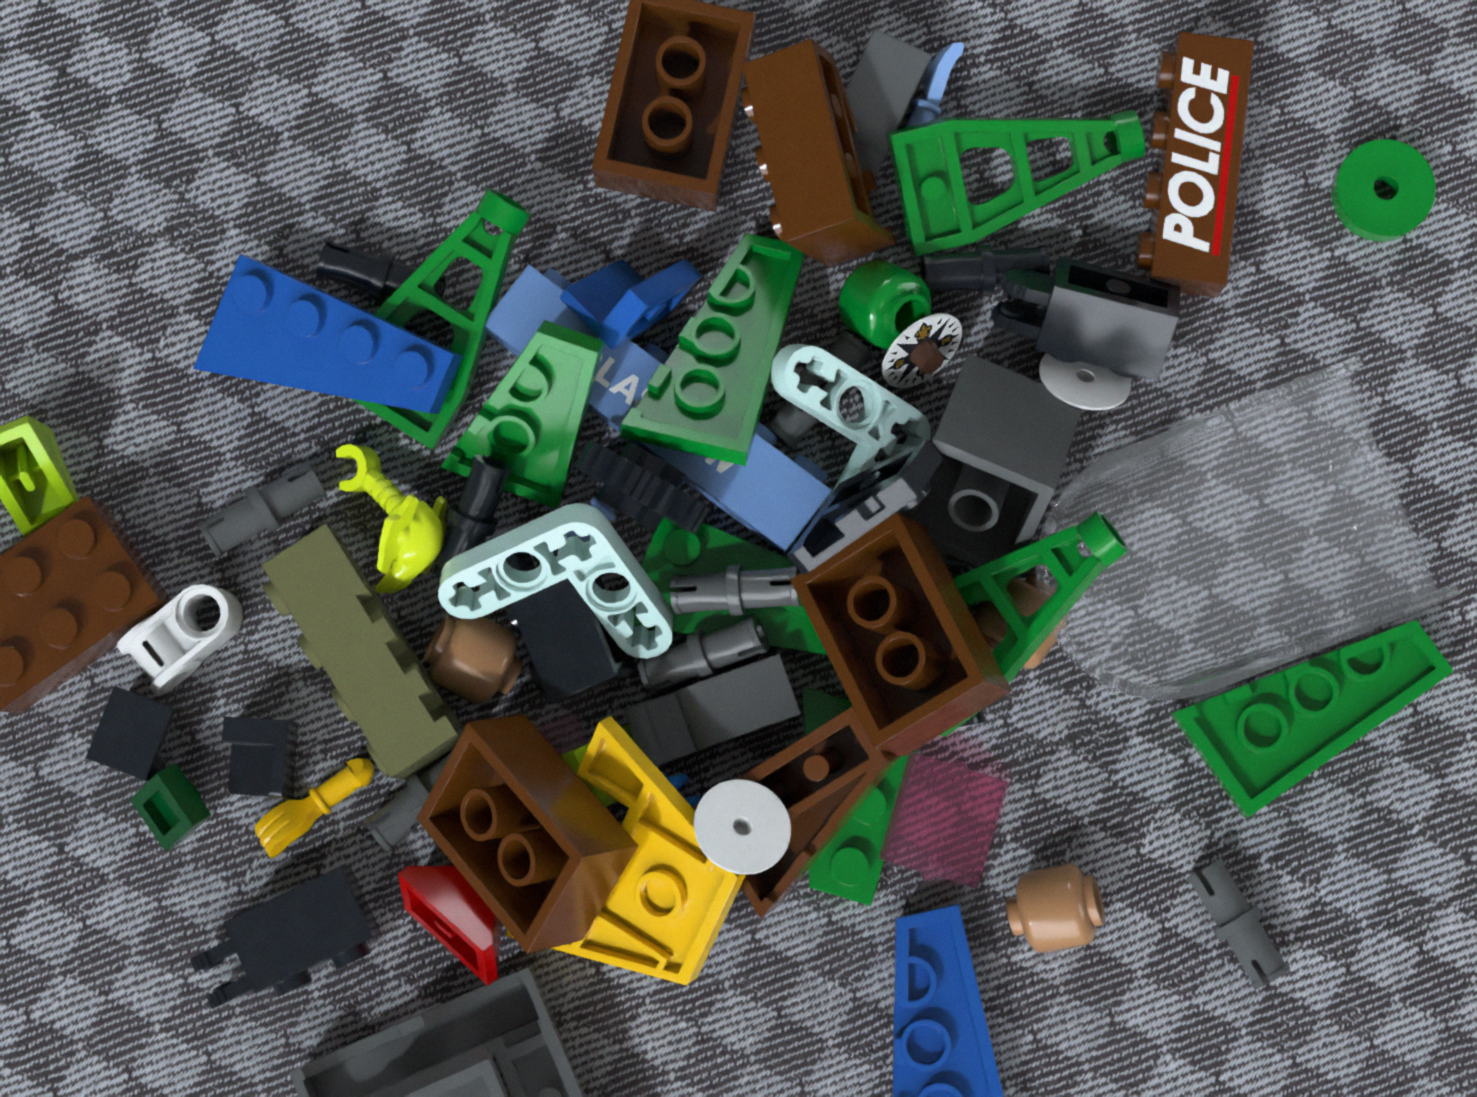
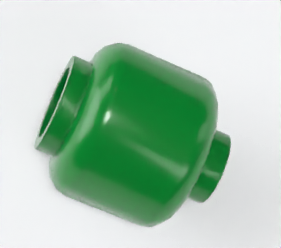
[838,260,932,350]

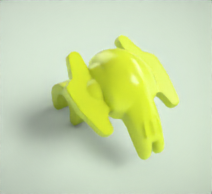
[336,444,447,594]

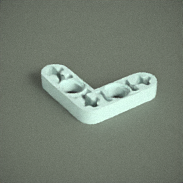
[770,344,931,518]
[438,503,673,659]

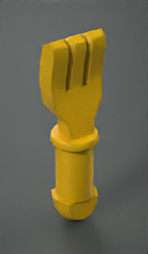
[255,758,375,858]

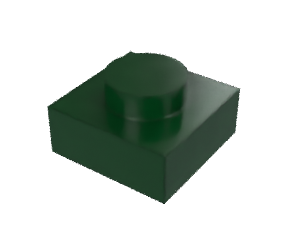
[130,763,211,852]

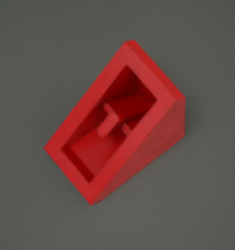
[398,866,502,986]

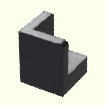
[86,686,174,781]
[222,716,299,798]

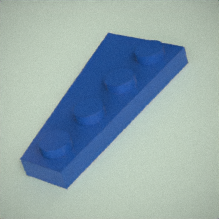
[193,254,463,414]
[892,903,1004,1097]

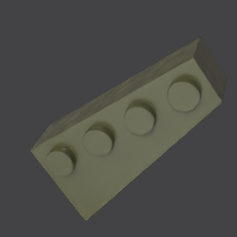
[261,523,465,780]

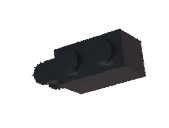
[990,256,1181,381]
[505,549,638,704]
[190,865,382,1009]

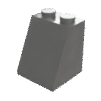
[901,353,1082,567]

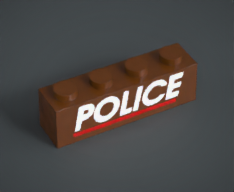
[1135,32,1254,298]

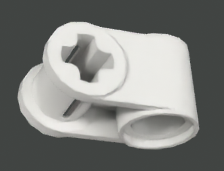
[116,584,243,697]

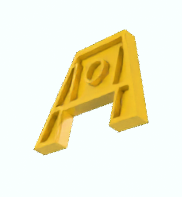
[505,716,746,986]

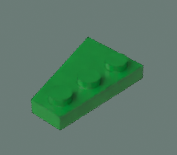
[440,320,605,509]
[802,687,916,906]

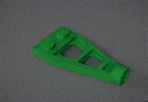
[886,109,1145,257]
[353,188,532,450]
[940,510,1129,737]

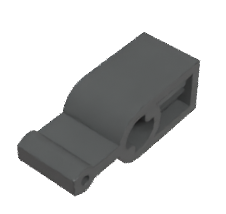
[845,28,932,195]
[624,654,801,766]

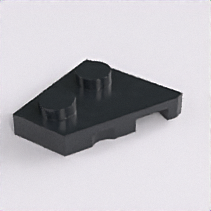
[787,439,943,575]

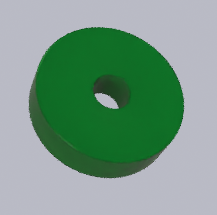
[1331,139,1436,242]

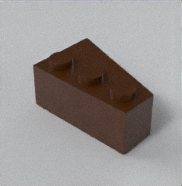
[741,39,897,267]
[692,706,901,919]

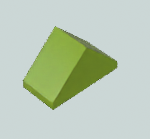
[0,415,79,538]

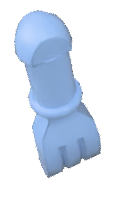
[905,42,964,128]

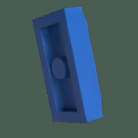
[560,258,703,350]

